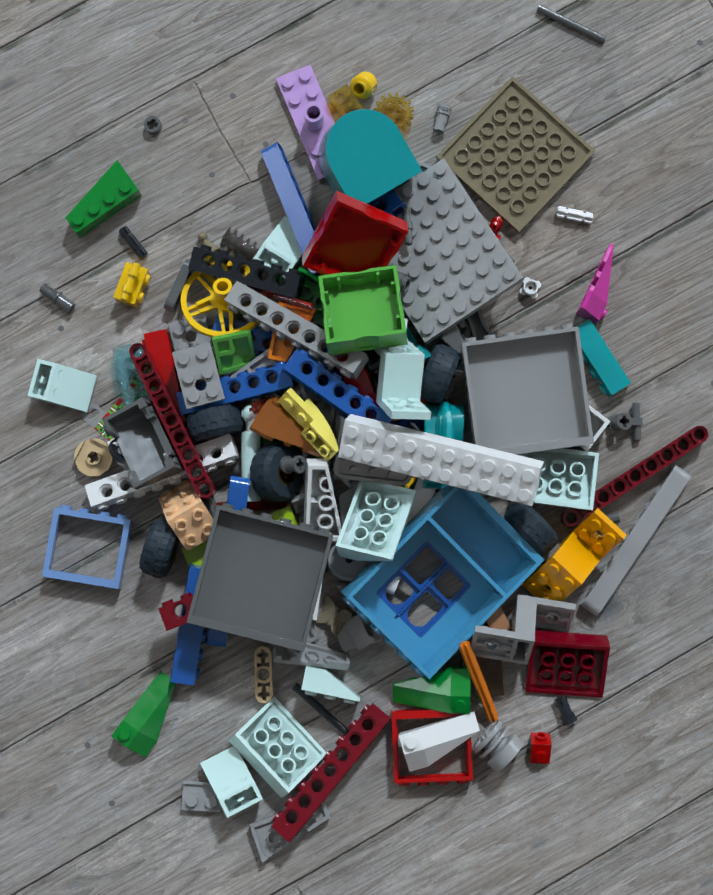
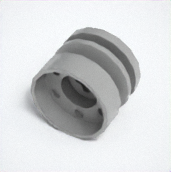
[472,719,524,773]

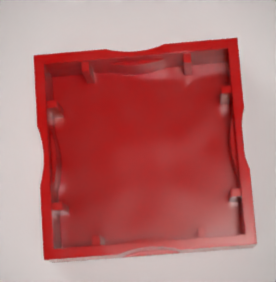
[302,190,409,275]

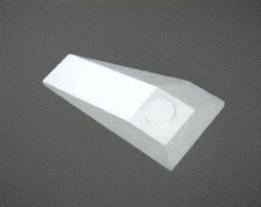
[399,711,480,772]

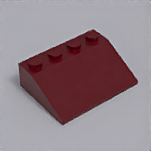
[525,630,610,698]

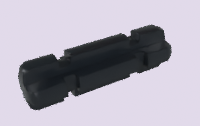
[119,226,148,260]

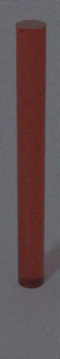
[247,285,314,311]

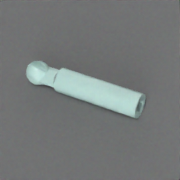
[241,405,261,501]

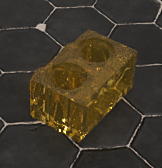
[327,84,363,120]

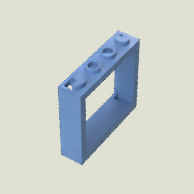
[42,505,133,589]

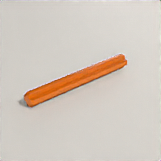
[459,640,498,722]

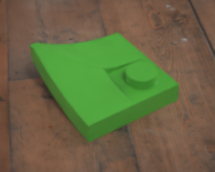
[212,329,255,375]

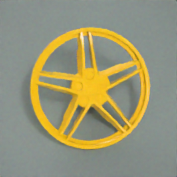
[181,261,269,338]

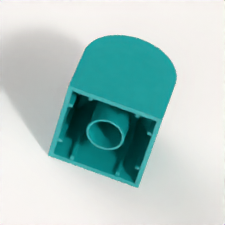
[318,109,422,204]

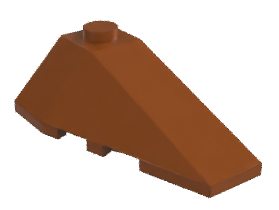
[249,395,325,459]

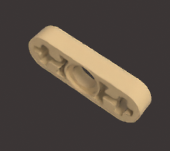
[254,646,273,703]

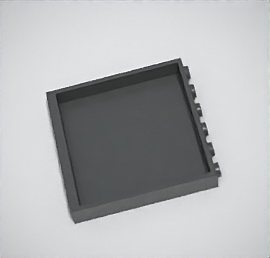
[187,503,334,652]

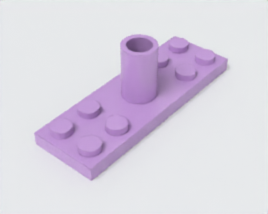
[276,65,335,182]

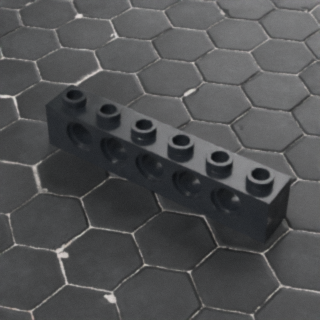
[188,244,306,299]

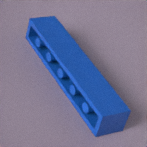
[170,564,206,685]

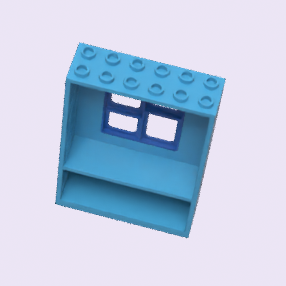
[341,484,544,679]

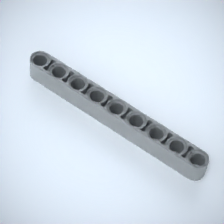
[580,465,691,616]

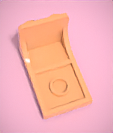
[158,479,213,550]

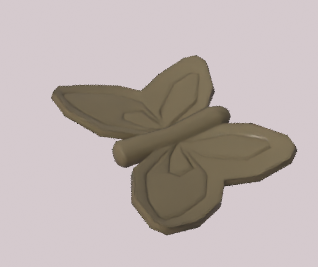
[316,595,352,636]

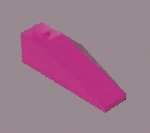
[576,243,614,324]

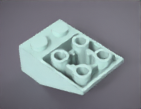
[253,216,303,283]
[28,359,97,413]
[301,666,360,704]
[200,746,263,818]

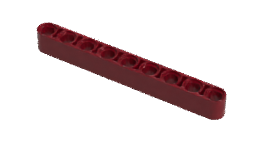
[129,343,216,500]
[560,426,708,527]

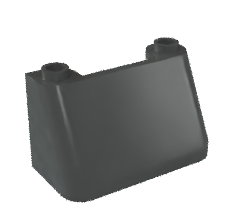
[102,397,185,489]

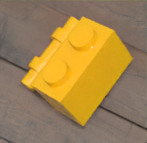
[113,262,151,308]

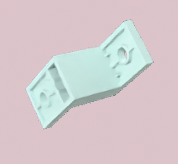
[373,339,431,420]

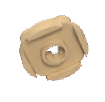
[74,438,113,477]

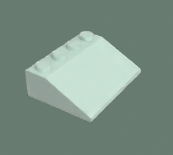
[519,448,599,511]
[335,481,417,561]
[228,697,326,798]

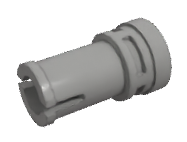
[433,103,452,133]

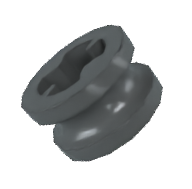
[144,116,162,135]

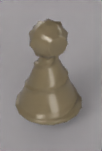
[198,232,221,258]

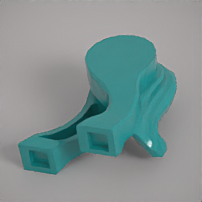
[422,402,464,489]

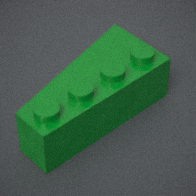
[65,160,142,238]

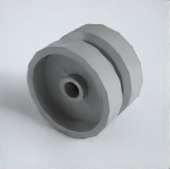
[327,541,370,581]

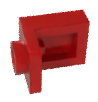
[529,732,552,764]

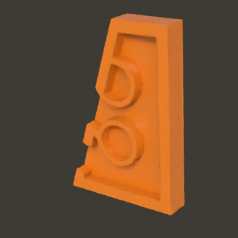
[267,302,317,363]

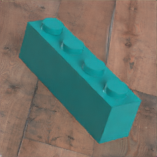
[577,319,631,397]

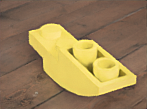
[278,388,339,462]

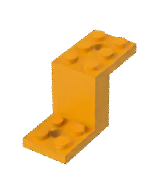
[522,508,626,602]

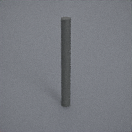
[537,5,607,43]

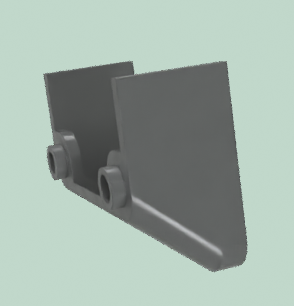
[333,414,419,486]

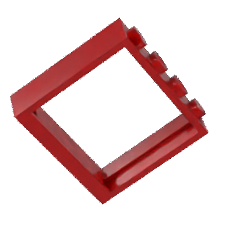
[391,709,473,786]

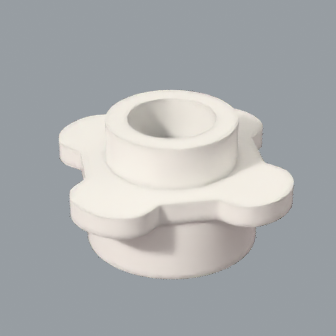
[520,277,541,299]

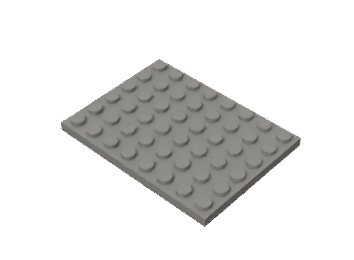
[380,158,525,344]

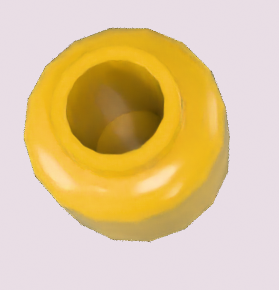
[350,71,377,99]

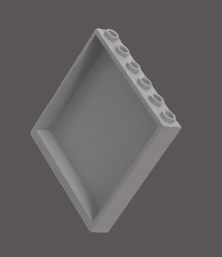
[460,324,594,455]

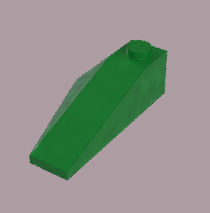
[393,667,471,714]
[111,671,176,757]

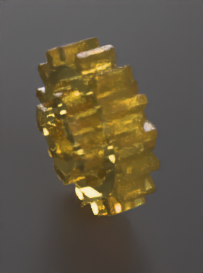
[374,93,414,132]

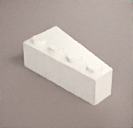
[304,459,341,541]

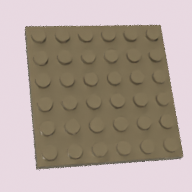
[436,76,596,233]

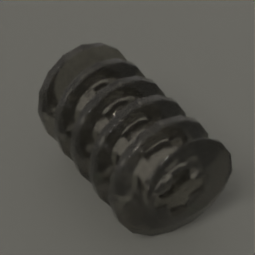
[220,227,260,262]

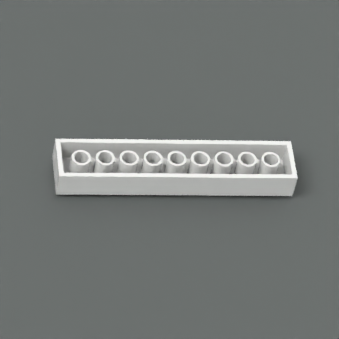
[338,414,544,506]

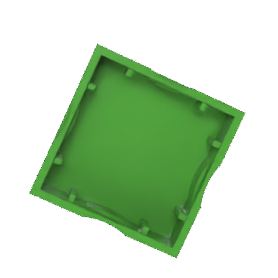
[318,265,408,355]

